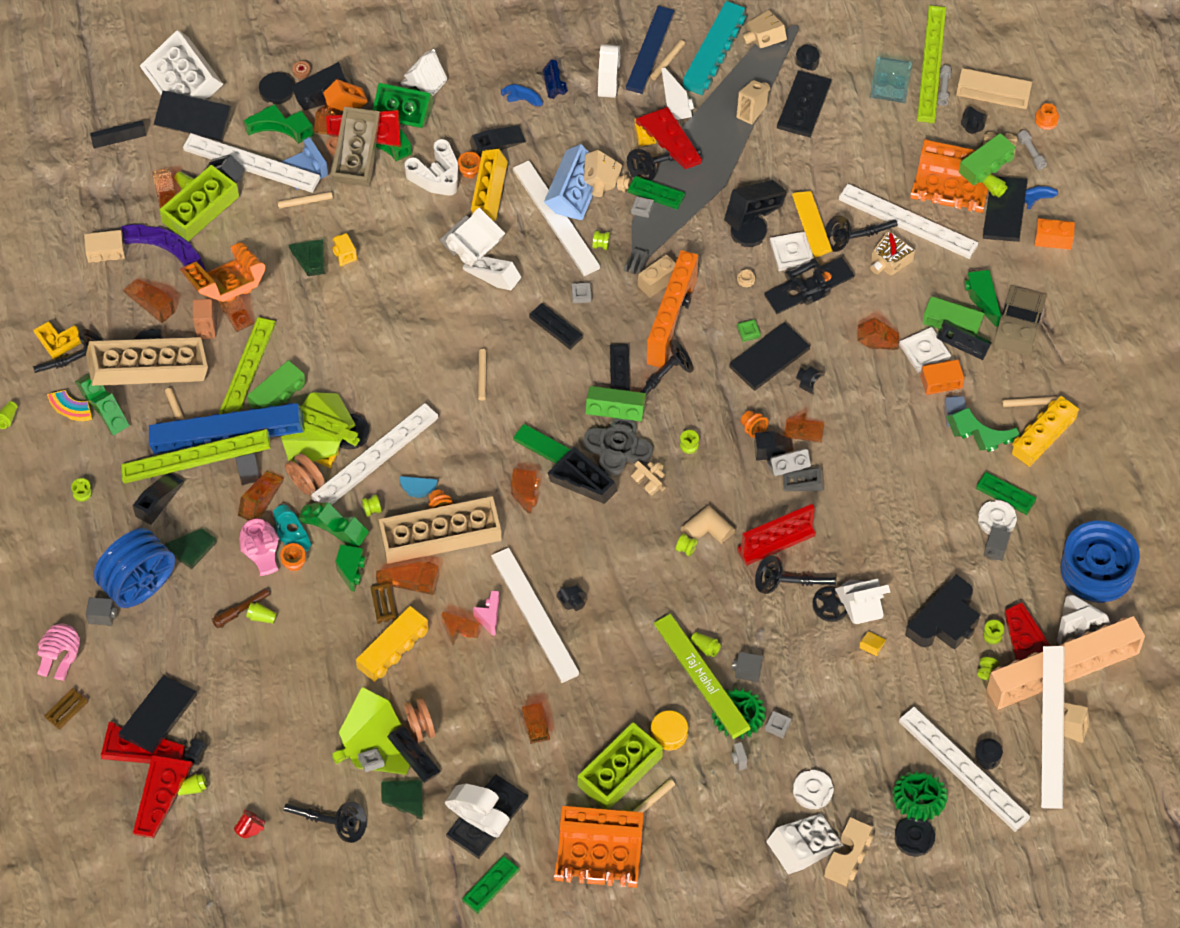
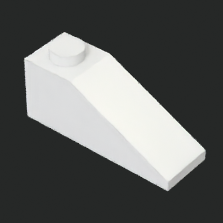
[662,68,694,120]
[462,257,521,290]

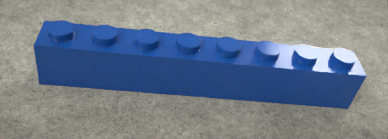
[149,403,303,454]

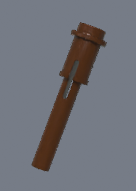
[212,589,270,629]

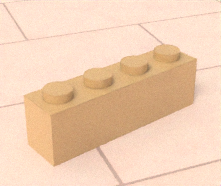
[956,68,1032,109]

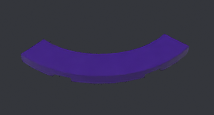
[121,224,206,272]

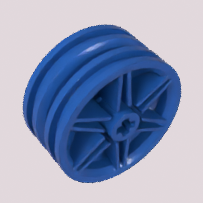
[1060,521,1140,603]
[93,528,175,608]

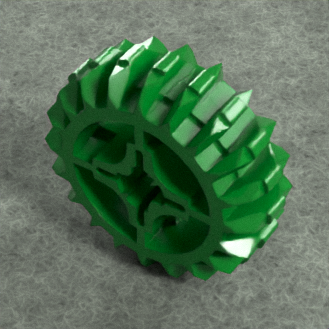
[711,687,766,740]
[892,770,948,822]

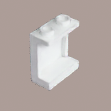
[445,208,505,267]

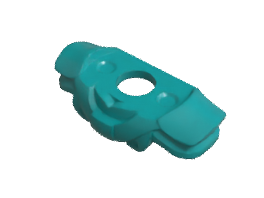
[273,505,311,552]

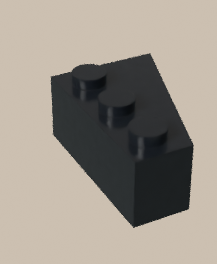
[292,62,354,111]
[724,180,787,231]
[548,447,618,504]

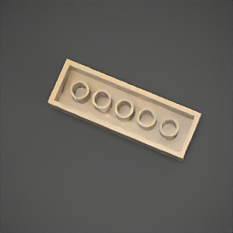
[86,337,208,386]
[378,496,502,564]

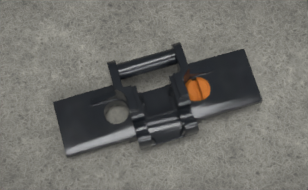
[764,257,855,315]

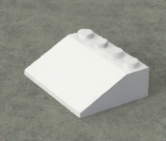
[140,30,223,100]

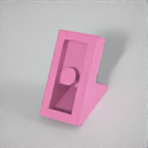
[473,591,499,635]

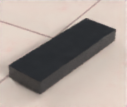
[90,120,146,149]
[529,303,583,350]
[610,344,630,391]
[387,726,441,783]

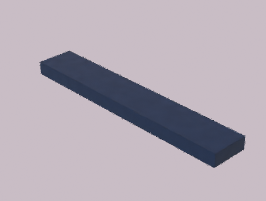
[626,6,675,94]

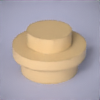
[617,174,631,193]
[737,269,755,287]

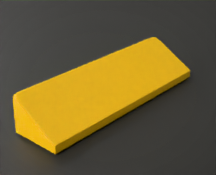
[792,191,832,258]

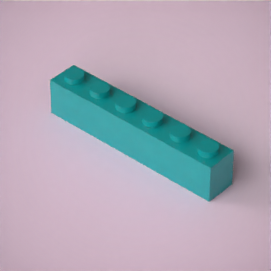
[683,1,747,96]

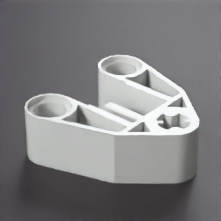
[598,44,620,98]
[405,139,459,195]
[445,784,510,838]

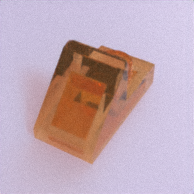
[784,413,824,443]
[441,612,480,645]

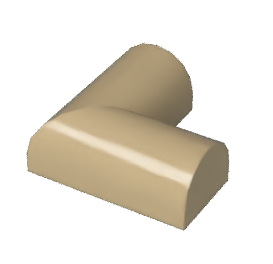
[681,505,736,544]

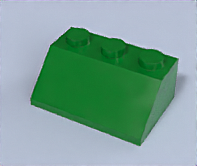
[372,83,434,129]

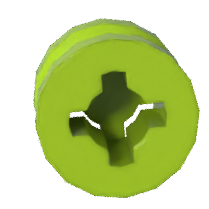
[593,230,610,250]
[680,430,699,454]
[71,478,92,502]
[361,494,382,517]
[675,533,698,557]
[983,620,1004,644]
[977,657,999,681]

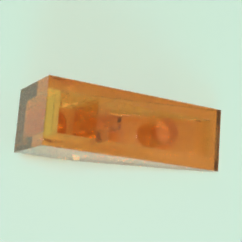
[123,279,175,323]
[238,471,284,521]
[376,562,440,595]

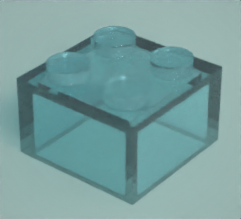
[870,57,912,103]

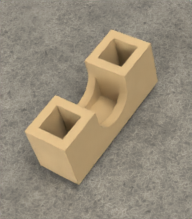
[824,817,874,887]

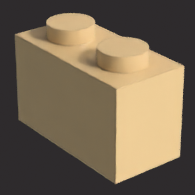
[84,230,125,263]
[638,254,676,298]

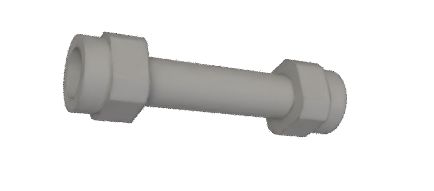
[937,65,951,106]
[1017,130,1047,170]

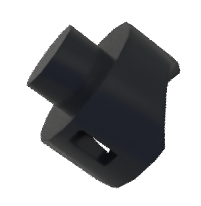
[795,45,820,71]
[961,106,988,134]
[796,366,824,394]
[556,583,587,611]
[975,738,1003,770]

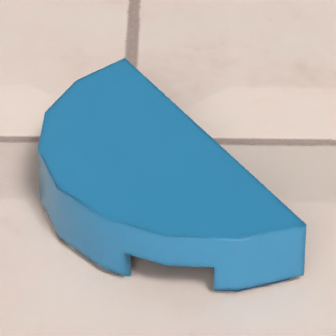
[400,476,438,498]

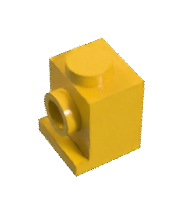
[634,118,656,146]
[332,233,357,266]

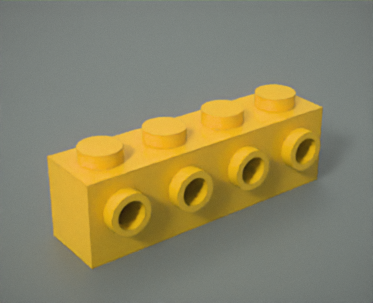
[471,149,508,221]
[1012,396,1079,467]
[356,606,428,682]

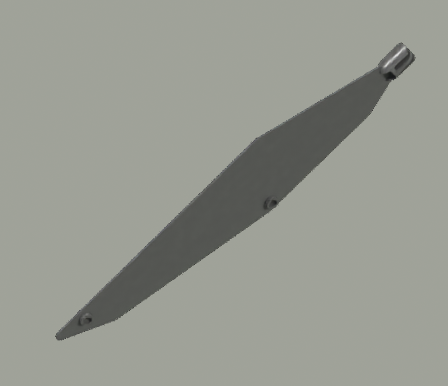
[623,25,799,275]

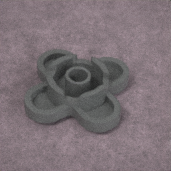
[583,418,653,476]

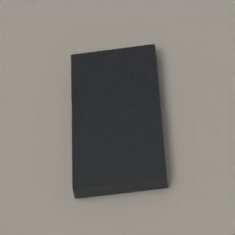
[777,71,832,138]
[154,90,232,141]
[983,176,1028,242]
[729,322,810,391]
[118,675,197,753]
[446,774,528,859]

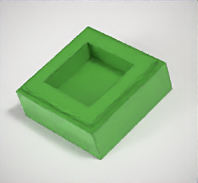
[737,319,761,342]

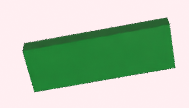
[628,176,685,210]
[513,424,571,464]
[976,472,1037,515]
[462,856,519,914]

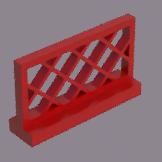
[737,504,816,566]

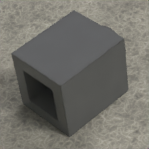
[984,527,1011,561]
[86,597,117,626]
[732,652,763,682]

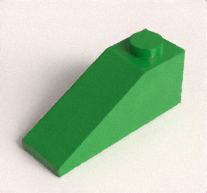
[964,270,1001,327]

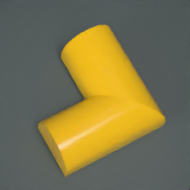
[33,321,82,359]

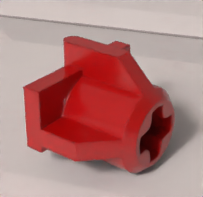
[234,809,265,839]

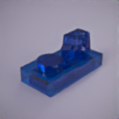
[542,59,568,99]

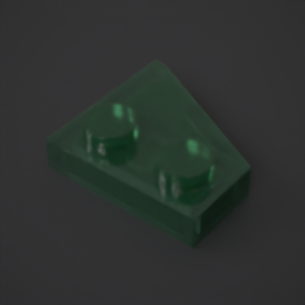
[289,239,326,276]
[164,528,217,570]
[381,780,423,820]

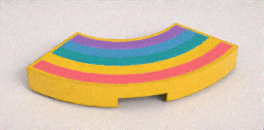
[47,390,92,421]

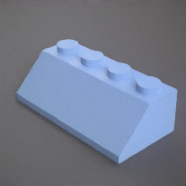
[544,144,593,220]

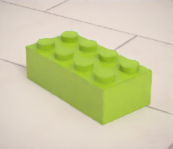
[159,165,239,241]
[577,723,663,810]

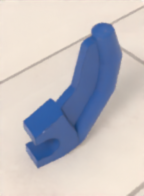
[501,84,543,107]
[1025,186,1058,209]

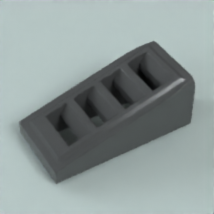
[783,468,824,492]

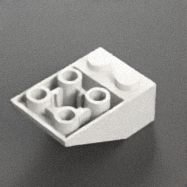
[766,814,843,874]

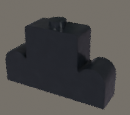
[905,574,980,649]

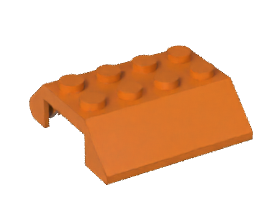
[910,140,992,213]
[180,242,265,302]
[554,806,644,888]

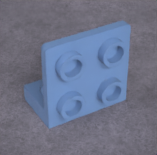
[281,137,328,190]

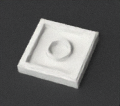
[770,231,814,271]
[899,327,951,373]

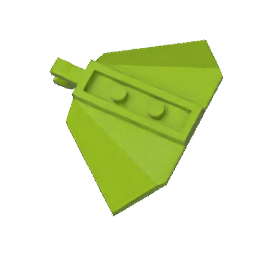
[281,392,360,462]
[332,687,410,775]

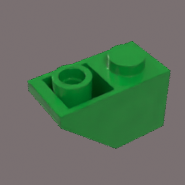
[335,544,366,592]

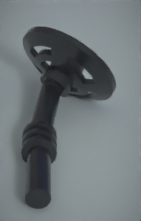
[626,148,701,181]
[825,216,898,252]
[33,329,103,373]
[640,339,694,396]
[755,556,836,594]
[284,802,367,843]

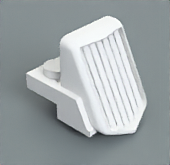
[400,49,447,96]
[835,579,890,624]
[1057,595,1111,645]

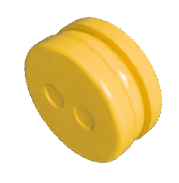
[651,710,688,751]

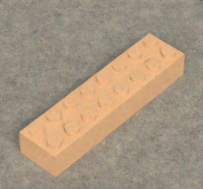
[987,616,1145,710]

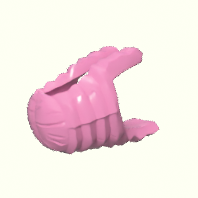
[239,518,279,576]
[37,623,80,681]

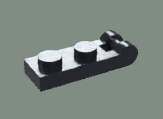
[936,320,992,360]

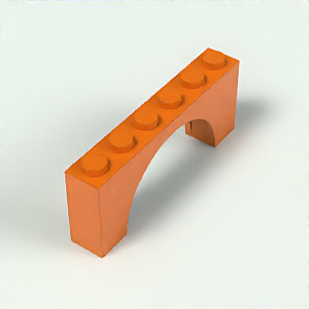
[647,250,698,368]

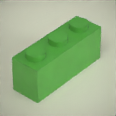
[959,133,1016,186]
[922,296,984,336]
[247,360,305,409]
[586,386,646,422]

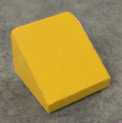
[859,631,886,656]

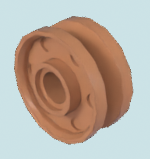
[285,453,325,495]
[404,697,435,743]

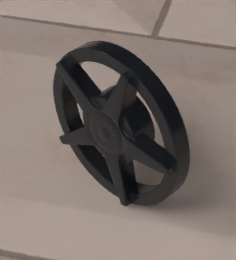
[812,588,847,622]

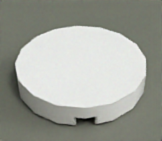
[978,500,1017,535]
[793,770,834,809]

